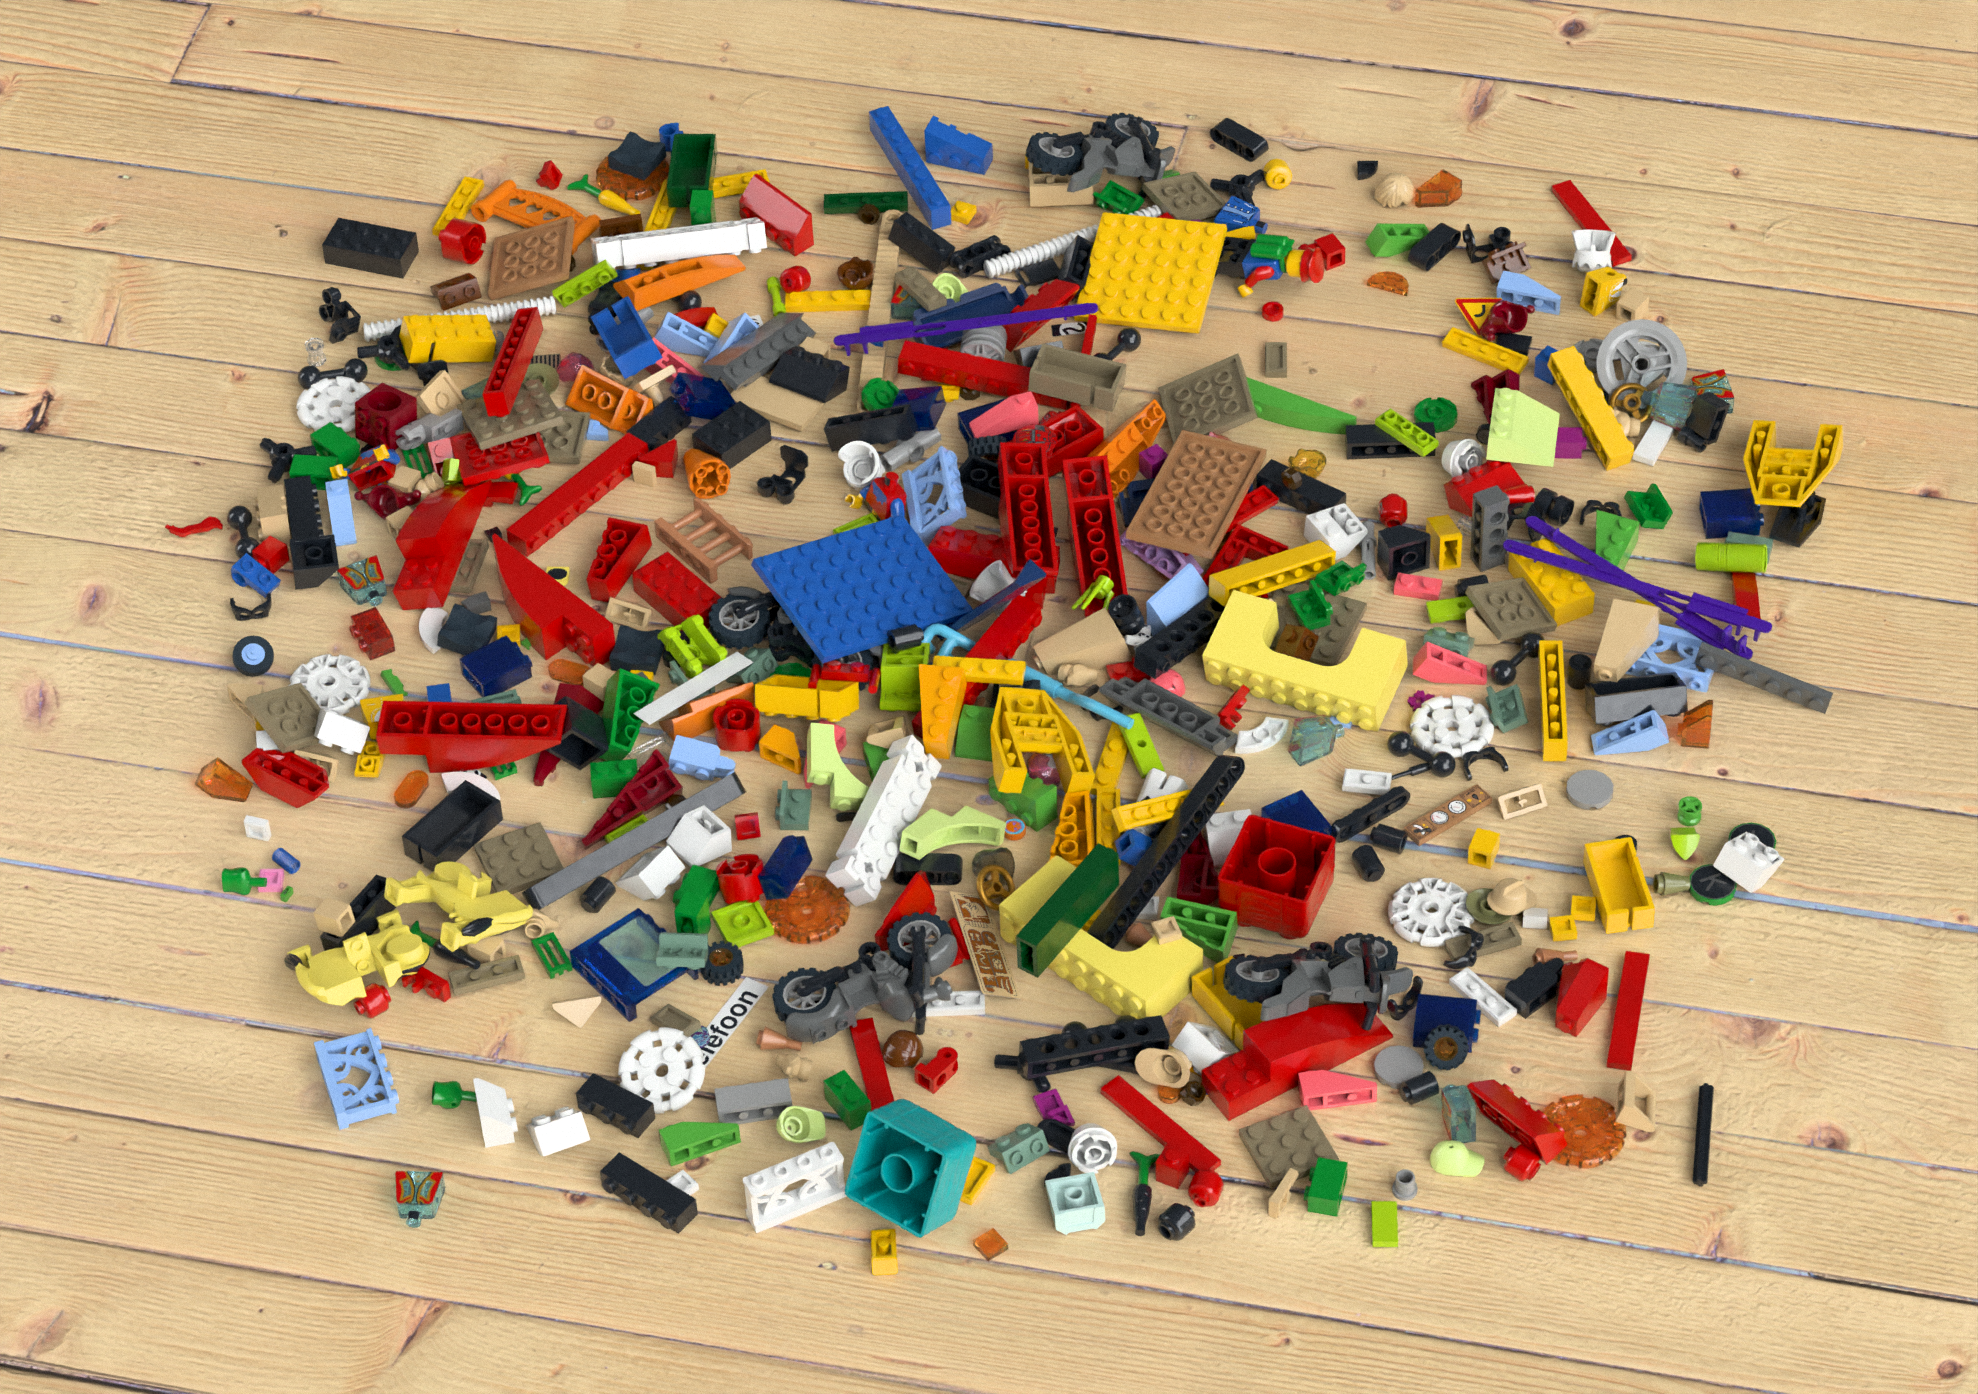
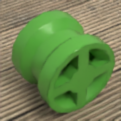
[1677,796,1702,826]

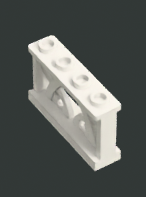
[743,1142,847,1233]

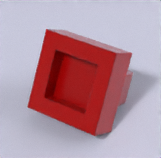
[536,160,563,190]
[734,812,761,840]

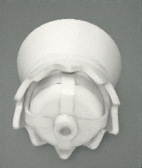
[1571,229,1616,272]
[838,441,885,491]
[970,560,1027,617]

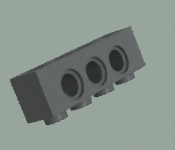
[1470,485,1510,572]

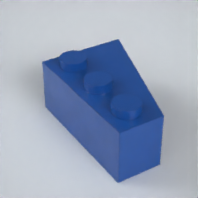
[924,115,993,175]

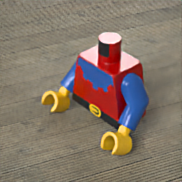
[330,444,400,491]
[845,472,907,521]

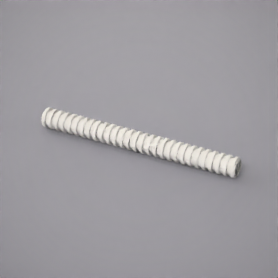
[983,205,1162,279]
[363,296,556,342]

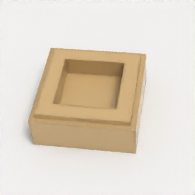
[632,461,657,487]
[1151,916,1182,945]

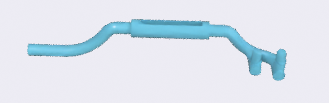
[922,623,1134,729]

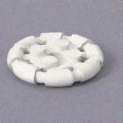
[296,376,371,433]
[288,654,371,715]
[1410,695,1494,759]
[1388,878,1474,947]
[618,1027,705,1114]

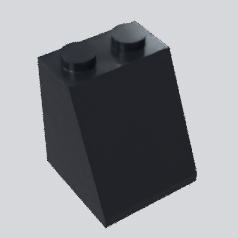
[546,696,609,770]

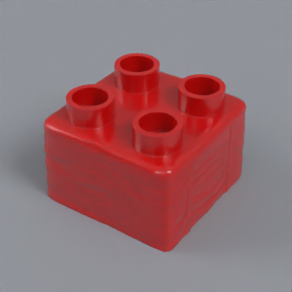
[1218,815,1336,939]

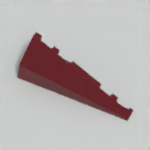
[1471,369,1520,424]
[534,683,604,787]
[581,749,683,850]
[1176,832,1219,906]

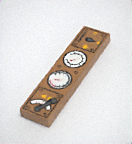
[1404,784,1492,846]

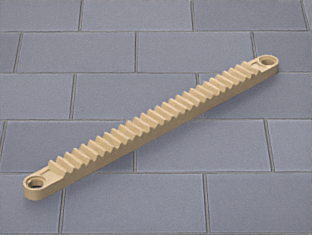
[857,210,903,413]

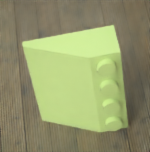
[1486,388,1560,467]

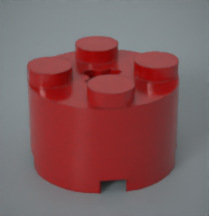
[438,218,486,264]
[713,699,761,752]
[716,854,769,904]

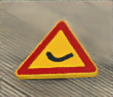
[1455,298,1502,337]

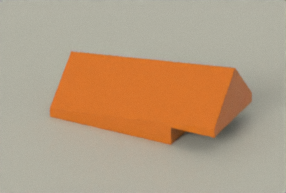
[565,365,654,435]
[659,682,754,745]

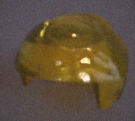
[1288,448,1326,479]

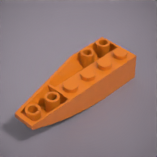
[613,255,746,311]
[1086,399,1166,499]

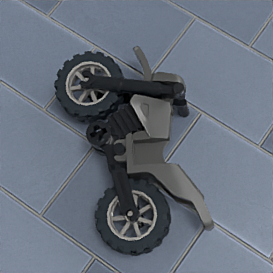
[1025,113,1175,200]
[1223,933,1413,1030]

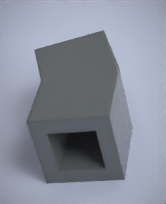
[461,591,491,614]

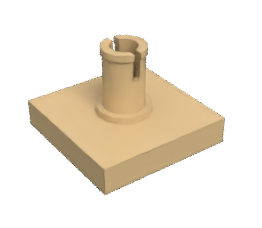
[631,365,676,407]
[415,370,466,417]

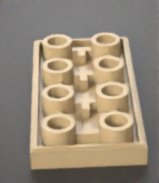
[727,376,825,432]

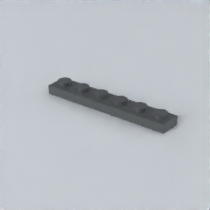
[1694,642,1833,714]

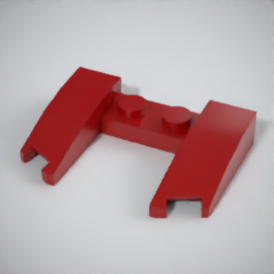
[1202,524,1289,598]

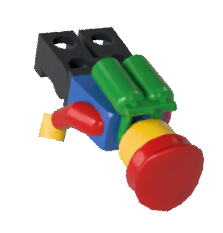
[1214,234,1324,298]

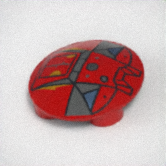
[1013,424,1057,457]

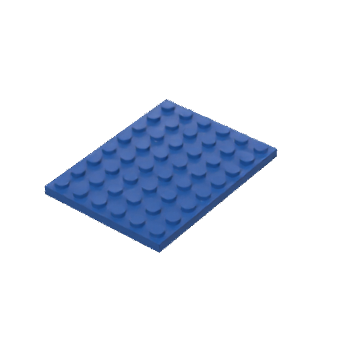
[751,515,973,663]

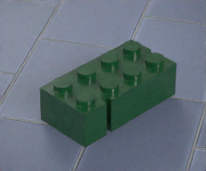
[667,134,718,208]

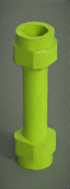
[766,277,786,317]

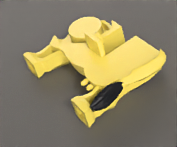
[384,861,533,952]
[284,910,430,1006]

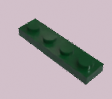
[824,191,908,214]

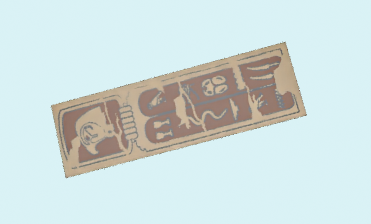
[949,891,1021,999]

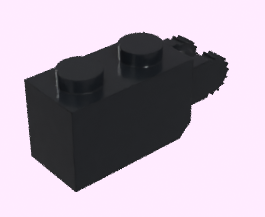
[588,281,623,335]
[1505,957,1564,1019]

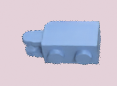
[669,735,736,781]

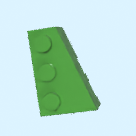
[1595,510,1640,581]
[989,773,1058,832]
[1160,897,1238,963]

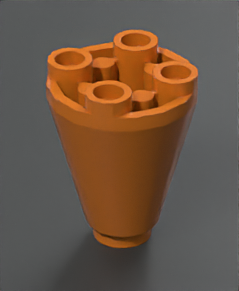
[683,449,731,499]

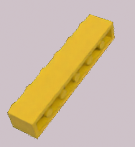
[1547,346,1634,471]
[1209,540,1336,607]
[1538,640,1568,761]

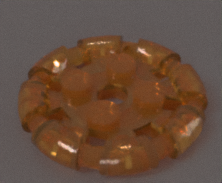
[596,156,670,201]
[764,875,850,944]
[1542,1094,1627,1169]

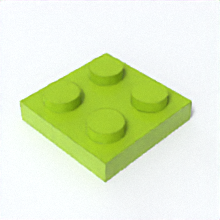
[711,900,774,948]

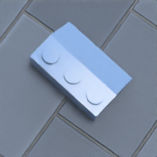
[703,313,759,363]
[1146,563,1210,636]

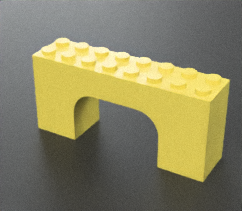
[1202,590,1408,732]
[999,855,1203,1019]

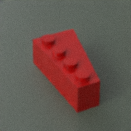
[586,517,652,603]

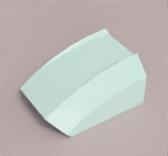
[1045,1172,1105,1235]

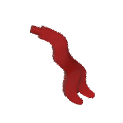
[165,516,223,538]

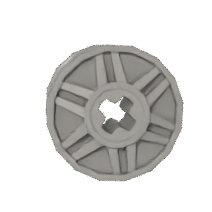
[960,325,1007,362]

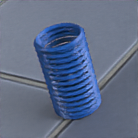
[272,848,301,874]

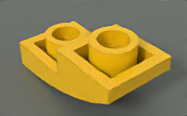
[354,741,386,778]

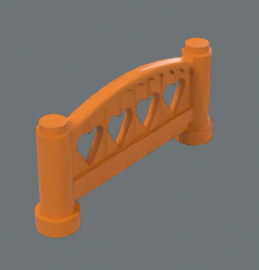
[471,179,601,255]

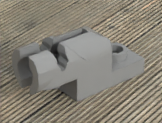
[396,408,464,450]

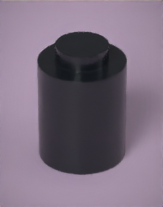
[1454,574,1489,597]
[887,624,924,653]
[1567,654,1592,690]
[1370,824,1408,854]
[1351,845,1385,882]
[580,876,616,913]
[1399,1071,1439,1105]

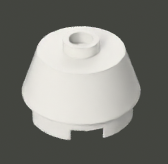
[1442,439,1486,477]
[1068,1123,1117,1173]

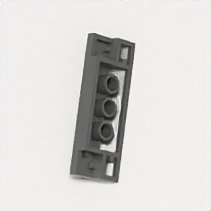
[701,313,816,391]
[1099,677,1238,756]

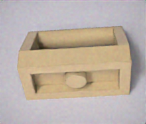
[867,716,910,749]
[1615,1070,1656,1132]

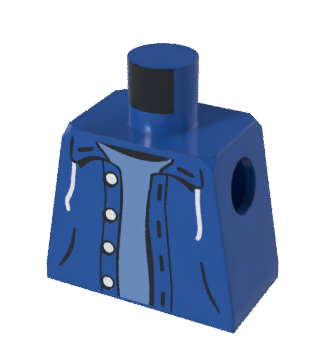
[1214,196,1268,234]

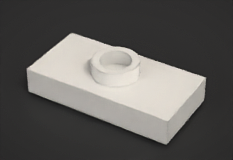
[1342,768,1392,795]

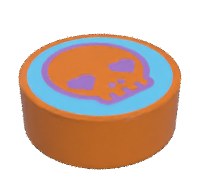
[1004,818,1026,841]

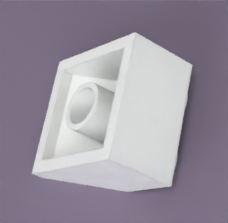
[314,707,370,755]
[1203,809,1251,869]
[615,846,685,901]
[1172,1022,1240,1076]
[473,1078,518,1148]

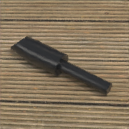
[1392,762,1430,780]

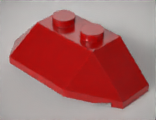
[242,748,329,808]
[875,870,937,951]

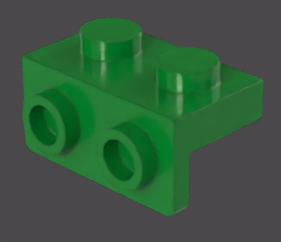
[1092,180,1144,215]
[1624,483,1673,529]
[1314,560,1367,596]
[1288,579,1333,631]

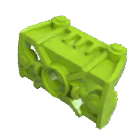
[657,614,727,679]

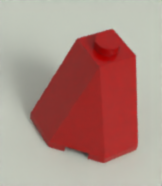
[1555,958,1609,1037]

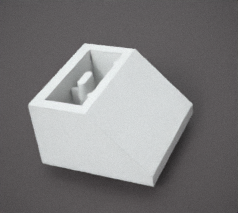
[1304,503,1368,560]
[666,805,732,867]
[1713,832,1784,893]
[526,1106,590,1156]

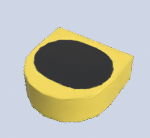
[546,567,570,586]

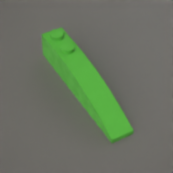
[1246,377,1357,435]

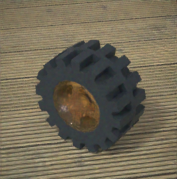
[967,436,1007,463]
[701,941,744,986]
[1424,1024,1469,1071]

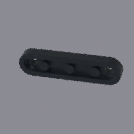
[1330,786,1410,843]

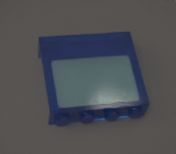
[570,908,699,1022]

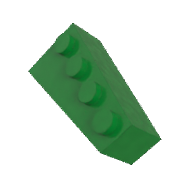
[599,668,660,761]

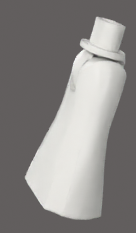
[1125,768,1189,836]

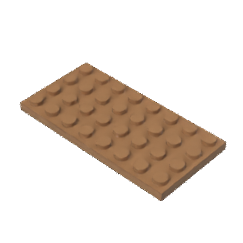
[1126,430,1267,559]

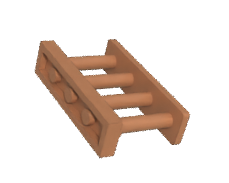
[654,497,753,584]

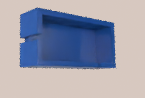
[591,296,663,379]

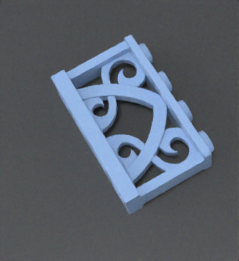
[902,446,967,546]
[1625,624,1714,693]
[314,1028,399,1130]

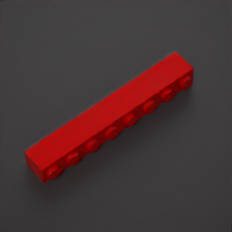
[482,307,543,417]
[897,340,1069,410]
[506,433,649,557]
[911,595,1042,739]

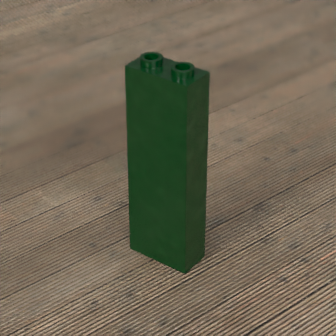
[1016,843,1119,978]

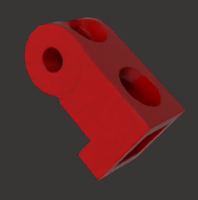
[914,1047,958,1094]

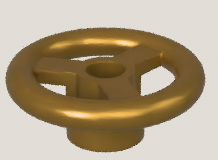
[1609,383,1654,424]
[976,864,1015,911]

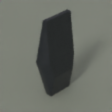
[1769,491,1826,548]

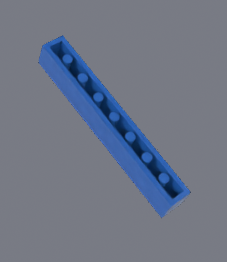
[869,106,952,230]

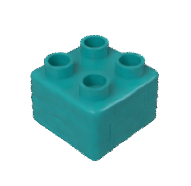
[845,1099,976,1238]

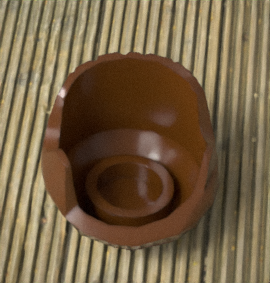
[837,257,874,290]
[883,1030,924,1068]

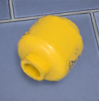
[1263,159,1292,190]

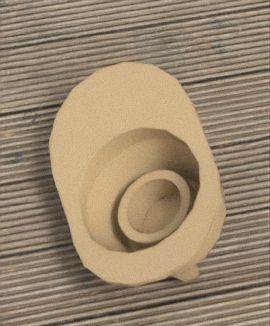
[1487,878,1538,915]
[1135,1048,1192,1088]

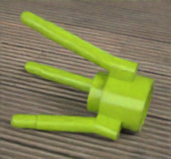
[1071,575,1114,610]

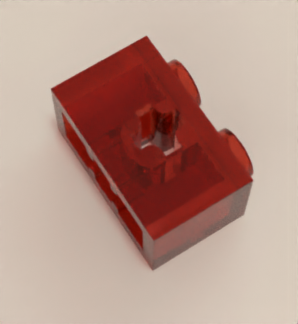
[349,607,395,660]

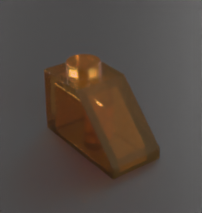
[1415,169,1462,208]
[1677,700,1713,749]
[195,757,254,802]

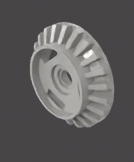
[1596,319,1687,410]

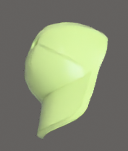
[932,273,969,303]
[776,1106,826,1143]
[1430,1140,1485,1177]

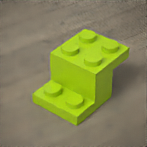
[880,643,930,712]

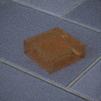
[973,1228,1009,1261]

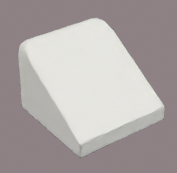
[1522,908,1548,929]

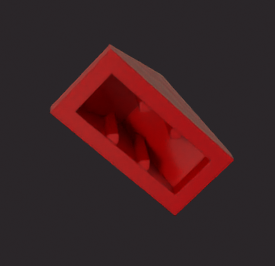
[638,439,679,478]

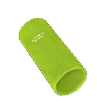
[1695,542,1768,573]

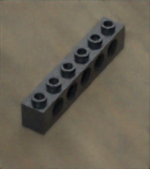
[1134,596,1226,679]
[1018,1015,1170,1079]

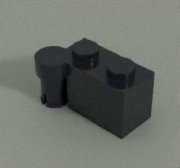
[1677,392,1730,453]

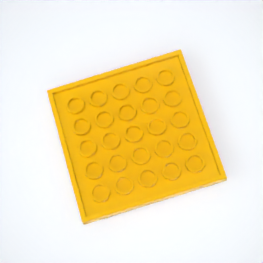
[1074,212,1227,334]

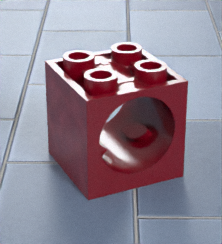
[355,382,417,450]

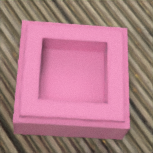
[258,869,285,892]

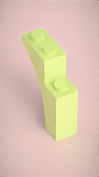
[807,723,870,811]
[899,806,1006,860]

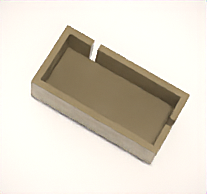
[1028,343,1126,412]

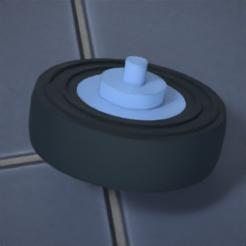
[232,636,274,677]

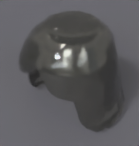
[972,847,1015,886]

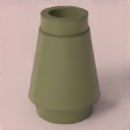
[1653,872,1690,896]

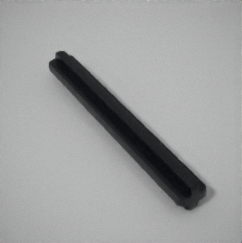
[1692,1083,1714,1187]

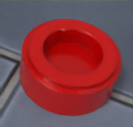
[1262,302,1284,322]

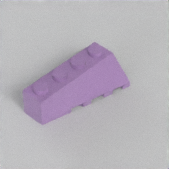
[1119,528,1204,579]

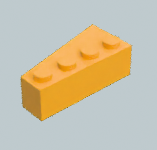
[919,664,967,760]
[1047,790,1095,868]

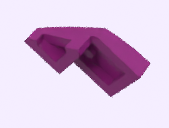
[1033,1088,1075,1127]

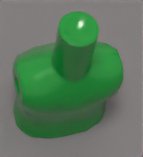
[222,867,267,895]
[432,1081,477,1109]

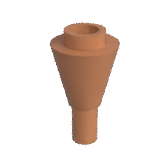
[1125,922,1152,947]
[1532,948,1578,965]
[756,1026,802,1051]

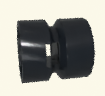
[1533,488,1574,526]
[1108,594,1144,636]

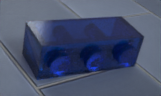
[758,835,813,900]

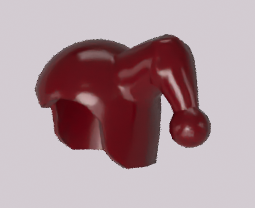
[1480,300,1535,342]
[354,484,422,520]

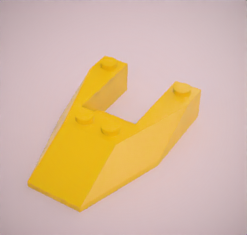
[1743,420,1843,507]
[990,687,1095,793]

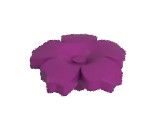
[1407,690,1435,711]

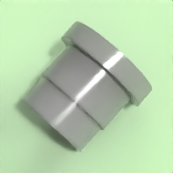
[1392,1169,1418,1201]

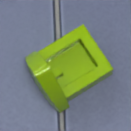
[442,458,462,485]
[1670,827,1700,860]

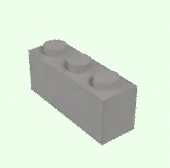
[714,1078,792,1124]

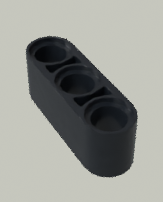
[1210,118,1269,162]
[1408,223,1461,271]
[893,853,963,885]

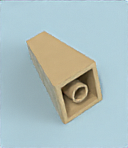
[1594,599,1659,682]
[1032,608,1132,675]

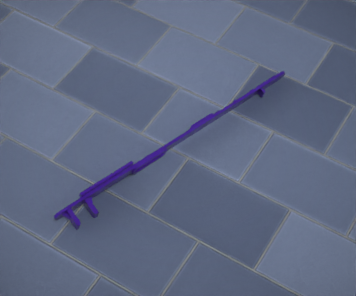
[833,303,1098,356]
[1526,516,1753,660]
[1503,540,1772,642]

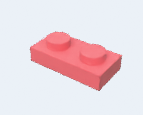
[1394,573,1443,601]

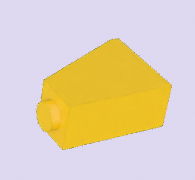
[1426,514,1462,571]

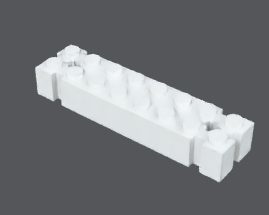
[591,217,767,269]
[825,735,942,907]

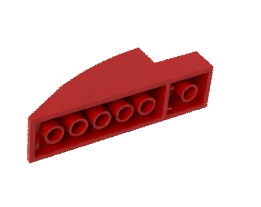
[998,442,1058,575]
[1062,455,1128,618]
[393,479,492,610]
[492,534,616,667]
[376,701,567,773]
[1201,1003,1393,1121]

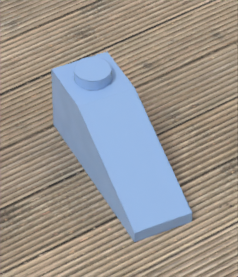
[1496,271,1561,315]
[654,312,719,357]
[325,479,357,547]
[1591,710,1669,755]

